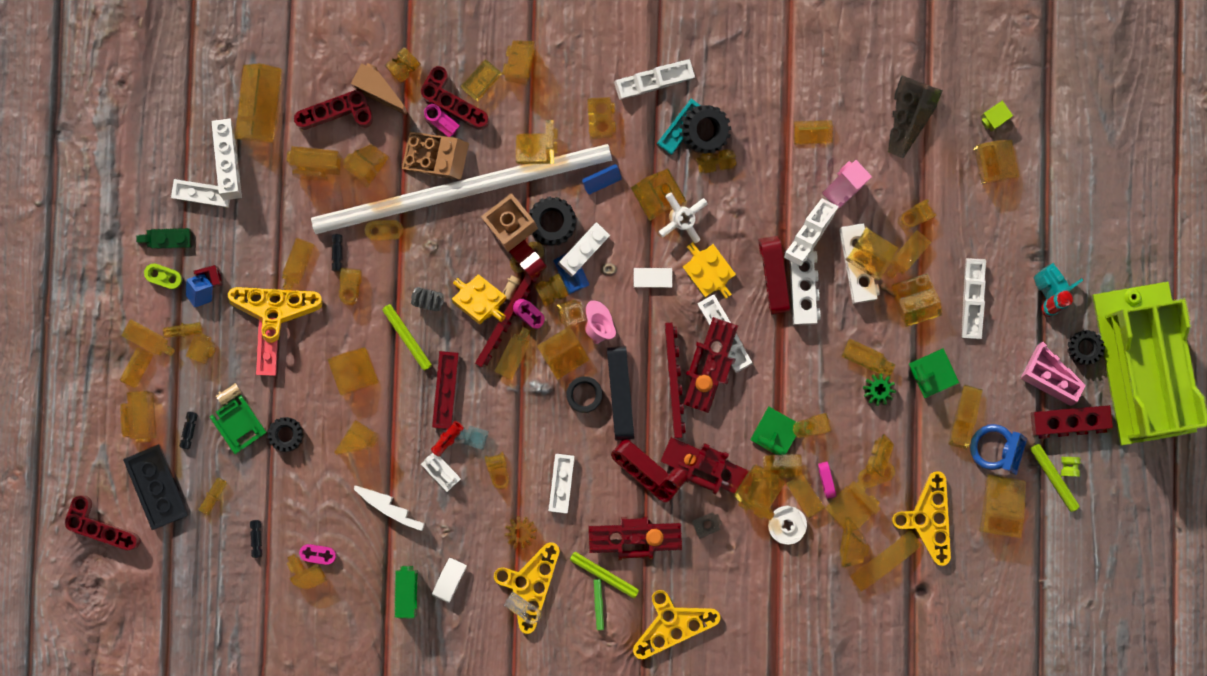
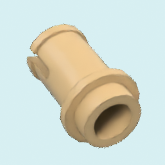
[503,275,522,300]
[216,383,242,405]

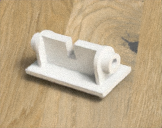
[421,453,461,492]

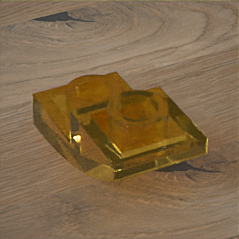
[786,473,825,518]

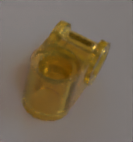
[898,199,937,230]
[339,268,362,306]
[793,413,832,438]
[484,451,510,490]

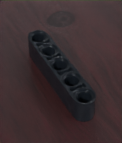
[607,346,634,441]

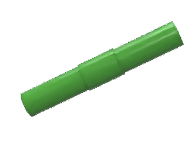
[593,579,604,630]

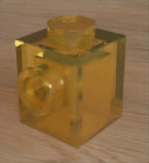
[557,300,586,327]
[186,334,216,364]

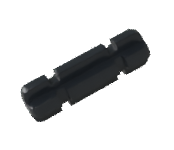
[332,234,343,272]
[179,412,198,449]
[250,520,262,558]

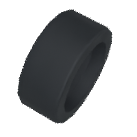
[566,376,602,413]

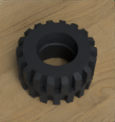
[680,105,731,153]
[529,196,576,247]

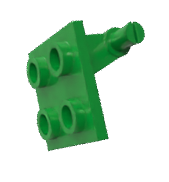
[908,348,959,399]
[750,406,802,459]

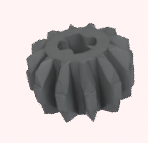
[411,287,444,311]

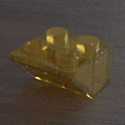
[974,140,1019,185]
[845,228,898,281]
[891,273,942,327]
[537,326,590,380]

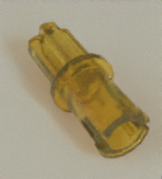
[163,322,202,338]
[198,478,227,515]

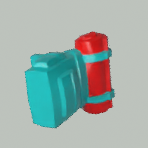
[1033,263,1083,317]

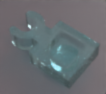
[455,426,489,450]

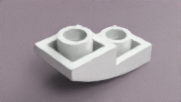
[432,557,467,603]

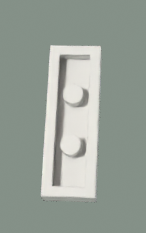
[171,179,230,208]
[558,222,610,277]
[549,454,574,513]

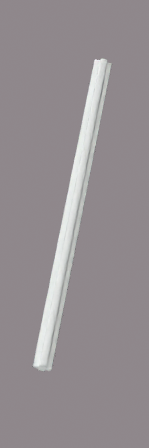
[311,144,612,234]

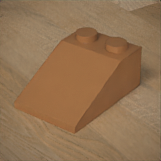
[351,63,407,115]

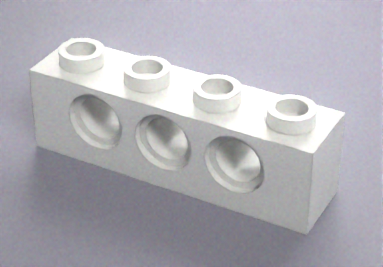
[212,118,242,201]
[839,223,880,304]
[789,249,820,325]

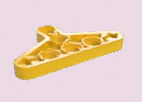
[228,287,322,343]
[892,471,951,566]
[494,542,560,634]
[633,590,720,659]

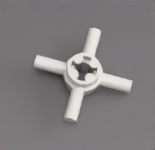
[658,193,708,243]

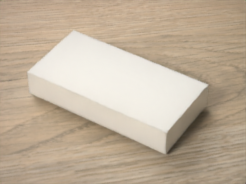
[634,268,672,288]

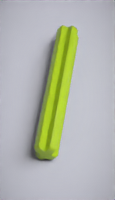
[382,304,432,371]
[1031,444,1080,512]
[570,552,639,598]

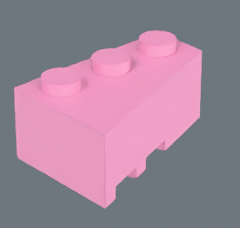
[822,160,872,209]
[1020,341,1086,406]

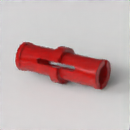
[431,421,464,457]

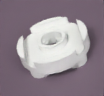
[768,506,807,545]

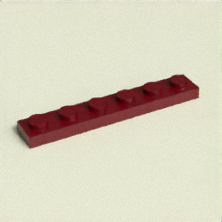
[475,273,541,368]
[664,322,686,438]

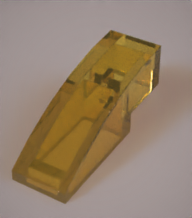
[948,385,983,449]

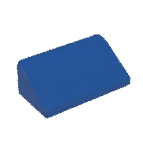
[582,164,622,195]
[553,253,590,295]

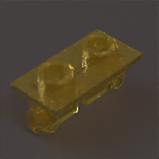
[696,149,737,174]
[866,434,894,477]

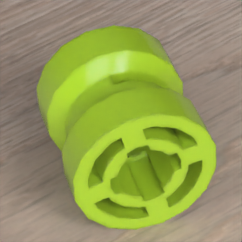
[1061,457,1081,477]

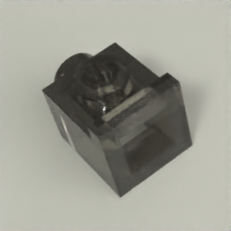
[691,512,722,539]

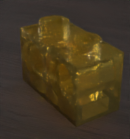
[587,97,616,139]

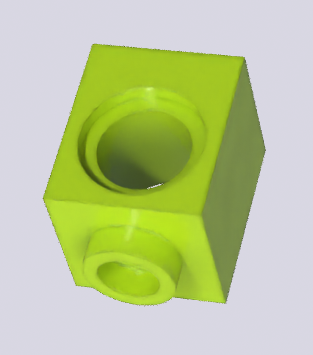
[981,100,1013,132]

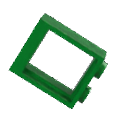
[394,566,418,618]

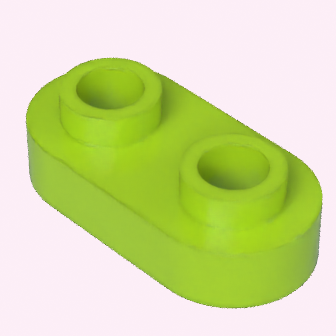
[144,263,183,289]

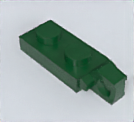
[136,228,191,249]

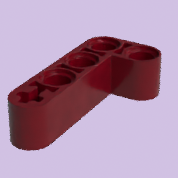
[421,66,489,130]
[294,90,373,130]
[484,222,547,279]
[758,236,790,315]
[611,439,688,502]
[64,496,140,550]

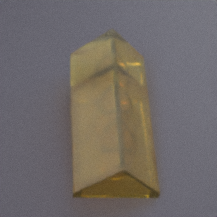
[235,63,282,143]

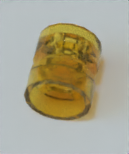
[385,47,421,83]
[535,273,569,307]

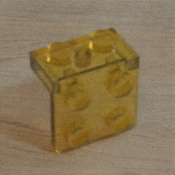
[516,120,558,164]
[734,464,785,520]
[826,481,881,534]

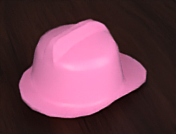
[585,301,616,344]

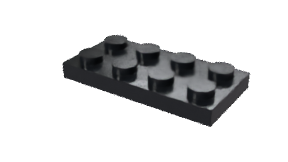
[123,444,189,530]

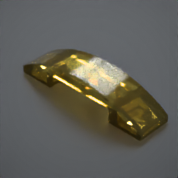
[850,529,922,591]

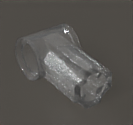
[504,592,542,624]

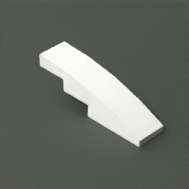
[614,59,695,100]
[784,198,839,266]
[962,258,986,339]
[697,295,753,373]
[354,486,425,531]

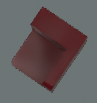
[193,265,223,288]

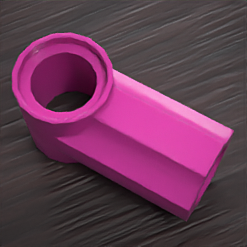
[424,104,460,137]

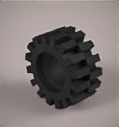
[1067,330,1105,365]
[267,417,304,452]

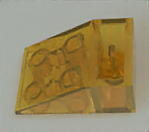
[979,475,1026,538]

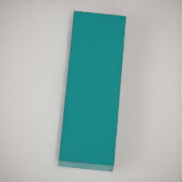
[657,98,701,156]

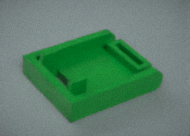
[209,395,268,454]

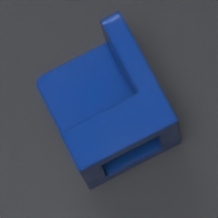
[186,274,213,308]

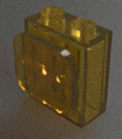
[287,146,342,181]
[120,391,157,443]

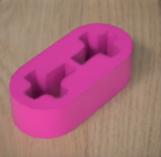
[513,299,545,328]
[818,462,836,499]
[299,544,337,565]

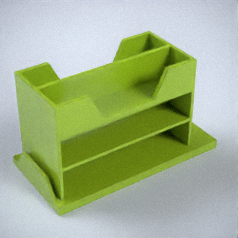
[1092,281,1207,445]

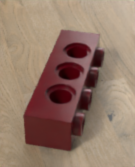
[1030,405,1113,439]

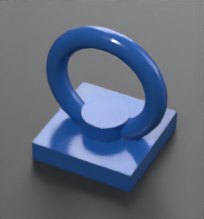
[970,424,1028,475]

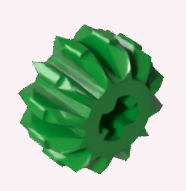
[863,373,896,406]

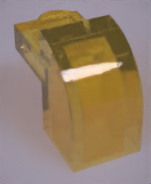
[287,554,328,589]

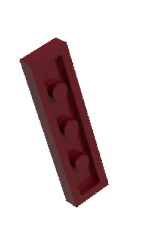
[432,351,459,429]

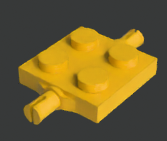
[683,242,736,299]
[452,274,506,324]

